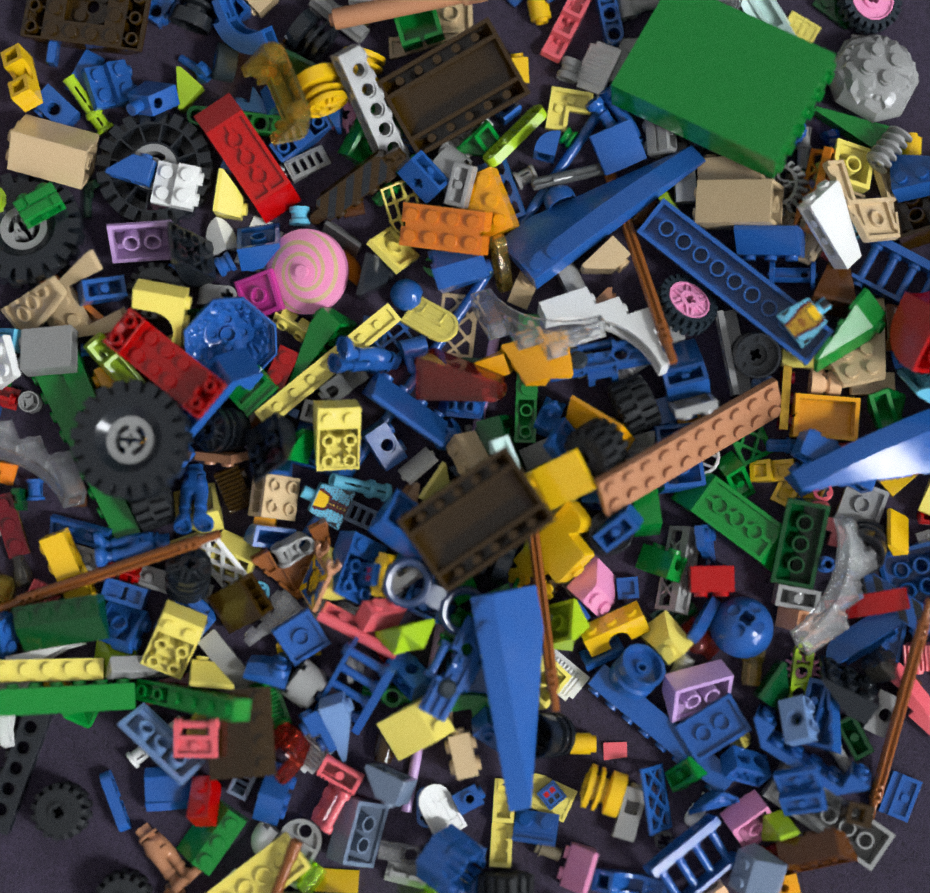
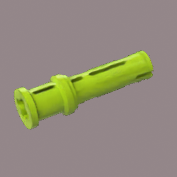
[63,74,114,136]

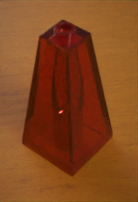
[416,348,507,402]

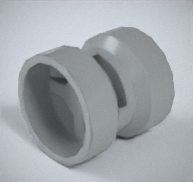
[556,56,582,84]
[18,391,43,414]

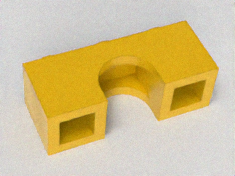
[0,43,43,113]
[581,600,651,657]

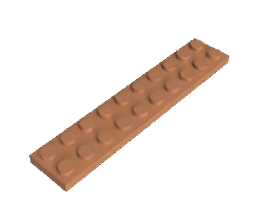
[594,377,781,516]

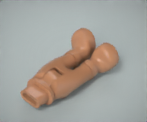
[135,823,202,893]

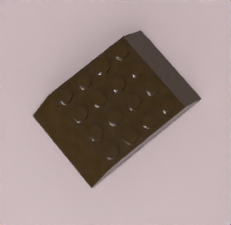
[376,17,531,154]
[396,446,556,593]

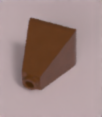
[810,261,856,318]

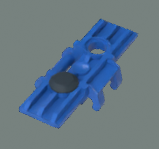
[551,336,651,387]
[418,615,482,723]

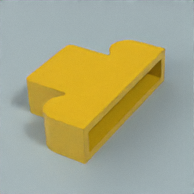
[513,501,594,583]

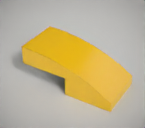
[749,459,795,483]

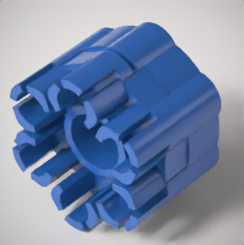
[416,824,487,893]

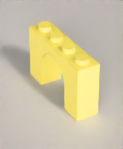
[132,278,192,350]

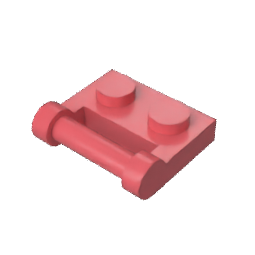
[173,718,220,758]
[310,781,351,834]

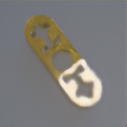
[490,233,513,293]

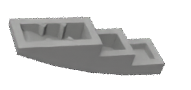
[198,629,255,689]

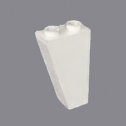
[797,180,861,269]

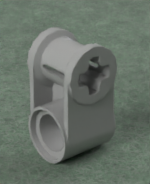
[197,283,238,307]
[270,531,314,569]

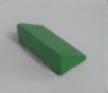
[664,757,707,793]

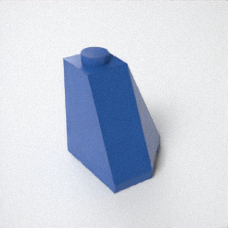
[427,250,493,294]

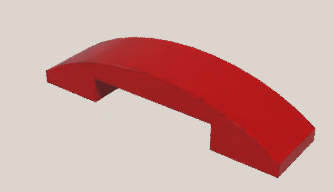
[823,587,910,621]

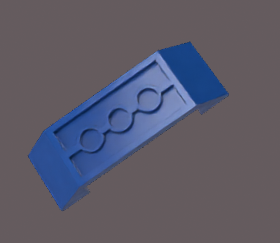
[180,348,264,468]
[754,704,871,795]

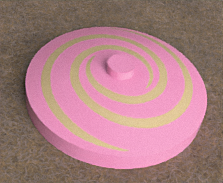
[266,229,349,315]

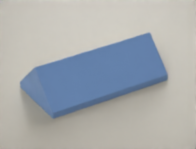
[117,702,206,786]

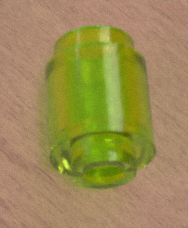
[296,861,327,893]

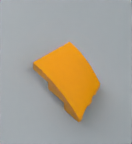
[500,336,574,386]

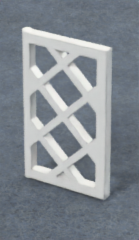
[200,539,247,587]

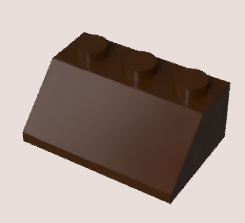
[776,827,858,873]

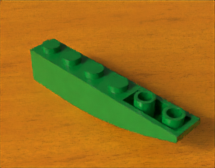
[514,314,540,443]
[135,678,252,722]

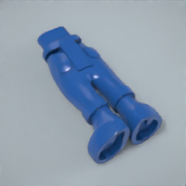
[585,85,645,151]
[327,336,402,373]
[173,464,214,534]
[93,531,170,567]

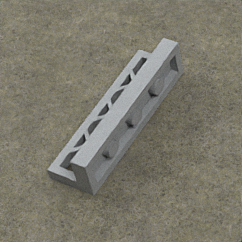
[715,310,751,397]
[654,526,699,615]

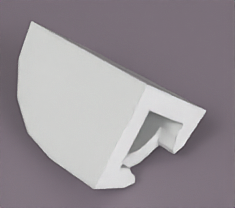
[206,217,237,256]
[251,821,280,855]

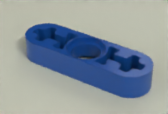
[686,596,721,644]
[99,770,132,832]

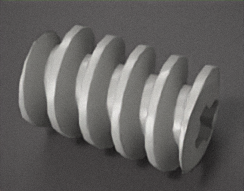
[866,126,912,174]

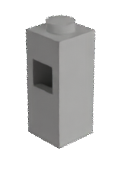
[611,782,644,842]

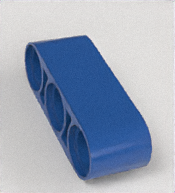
[595,0,624,47]

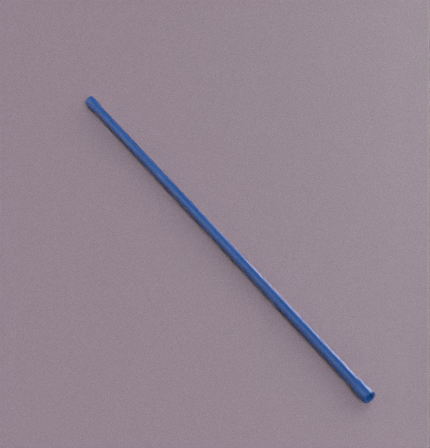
[299,102,609,547]

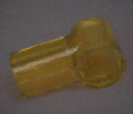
[741,651,765,686]

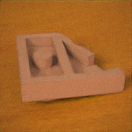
[195,450,249,467]

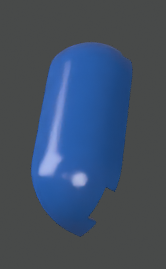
[826,612,904,665]

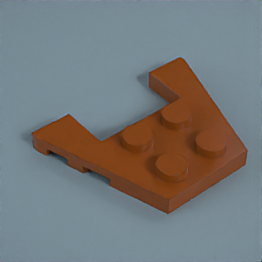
[250,517,331,600]

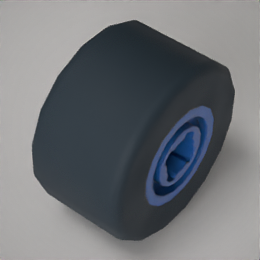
[212,42,239,83]

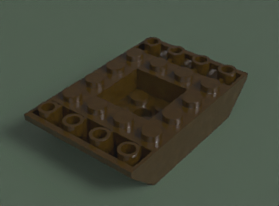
[20,0,152,56]

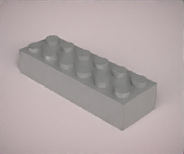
[760,761,896,871]

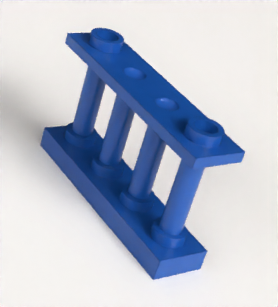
[851,240,930,305]
[314,636,400,735]
[642,813,737,893]

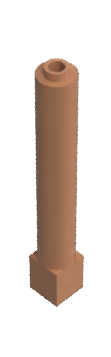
[328,0,488,30]

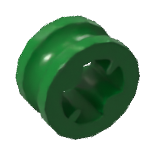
[559,127,578,149]

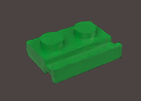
[229,365,279,417]

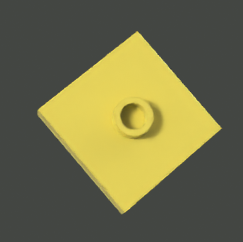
[367,226,420,274]

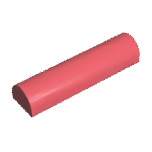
[316,600,396,660]

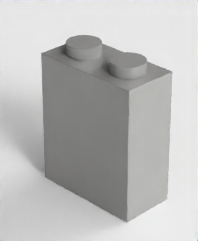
[18,325,78,377]

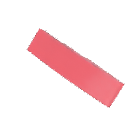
[540,0,592,64]
[888,662,930,735]

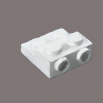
[150,160,204,212]
[0,335,21,390]

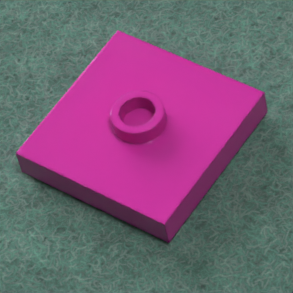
[234,268,285,316]

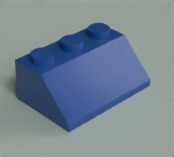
[734,225,806,262]
[648,422,706,494]
[368,488,426,564]

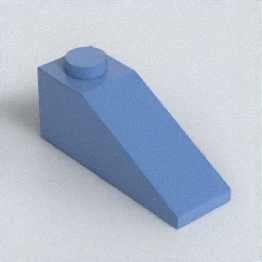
[318,691,354,762]

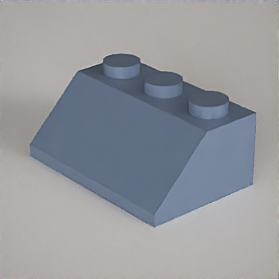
[326,795,389,868]

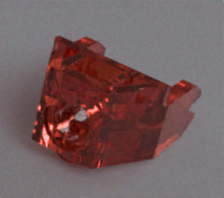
[273,722,311,785]

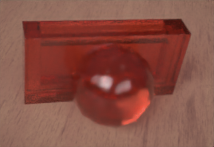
[681,617,721,660]

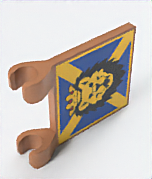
[298,540,341,612]

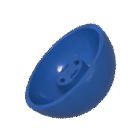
[710,596,774,658]

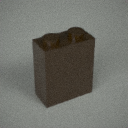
[207,571,274,634]

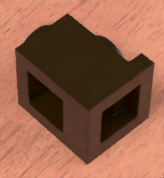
[840,799,876,829]

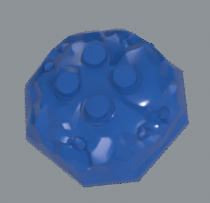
[184,297,277,369]

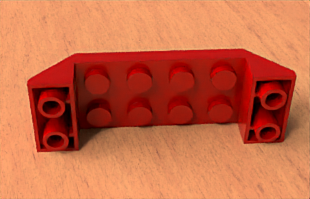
[193,93,301,224]
[102,308,227,420]

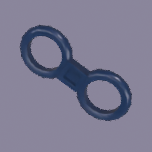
[382,557,483,635]

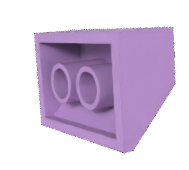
[107,220,173,263]
[662,659,734,723]

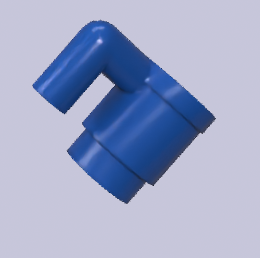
[398,336,429,374]

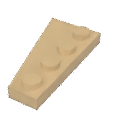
[0,276,68,330]

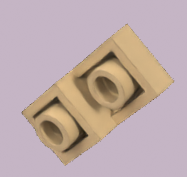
[849,372,895,395]

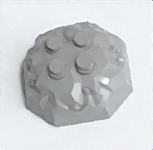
[829,34,919,123]

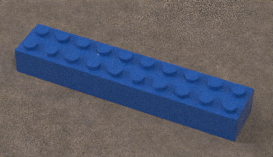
[637,198,834,366]

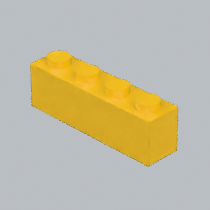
[39,527,98,599]

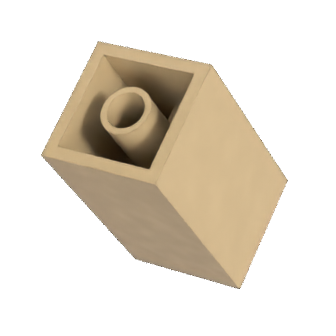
[5,114,100,189]
[693,179,784,230]

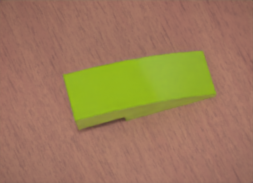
[82,332,146,383]

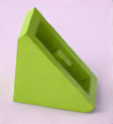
[176,66,205,113]
[761,810,800,841]

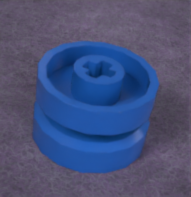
[609,644,666,700]

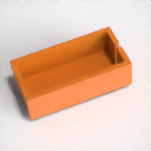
[399,202,493,256]

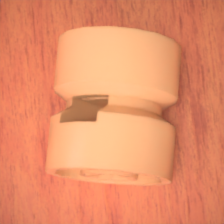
[808,368,842,396]

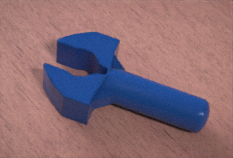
[178,55,212,84]

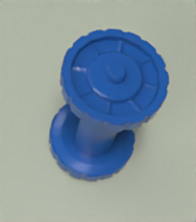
[767,261,818,290]

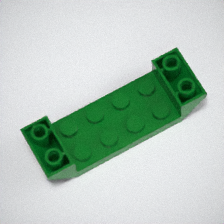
[671,469,782,573]

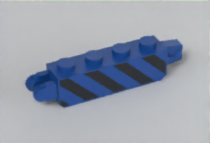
[840,567,930,634]

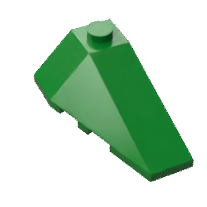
[813,288,886,372]
[288,307,358,384]

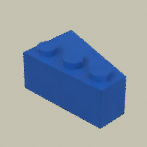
[889,154,930,203]
[797,677,842,755]

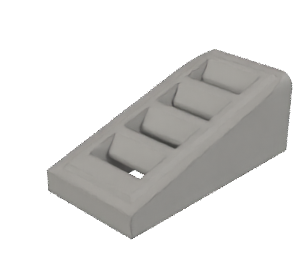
[284,145,331,184]

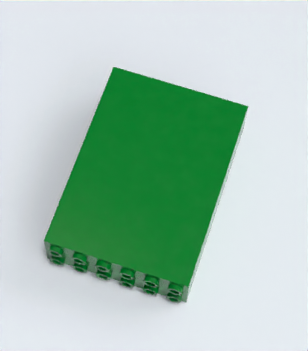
[611,0,837,179]

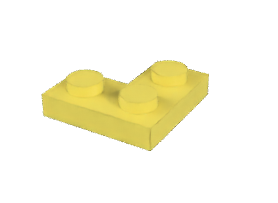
[545,86,594,132]

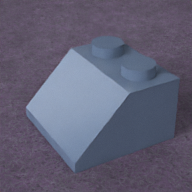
[365,763,418,808]
[728,843,788,893]

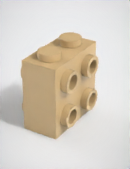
[248,474,300,521]
[445,726,482,780]

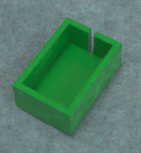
[394,9,446,52]

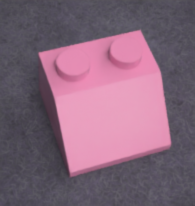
[566,556,616,618]
[719,789,771,847]
[556,841,599,893]

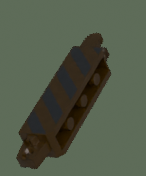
[309,146,407,225]

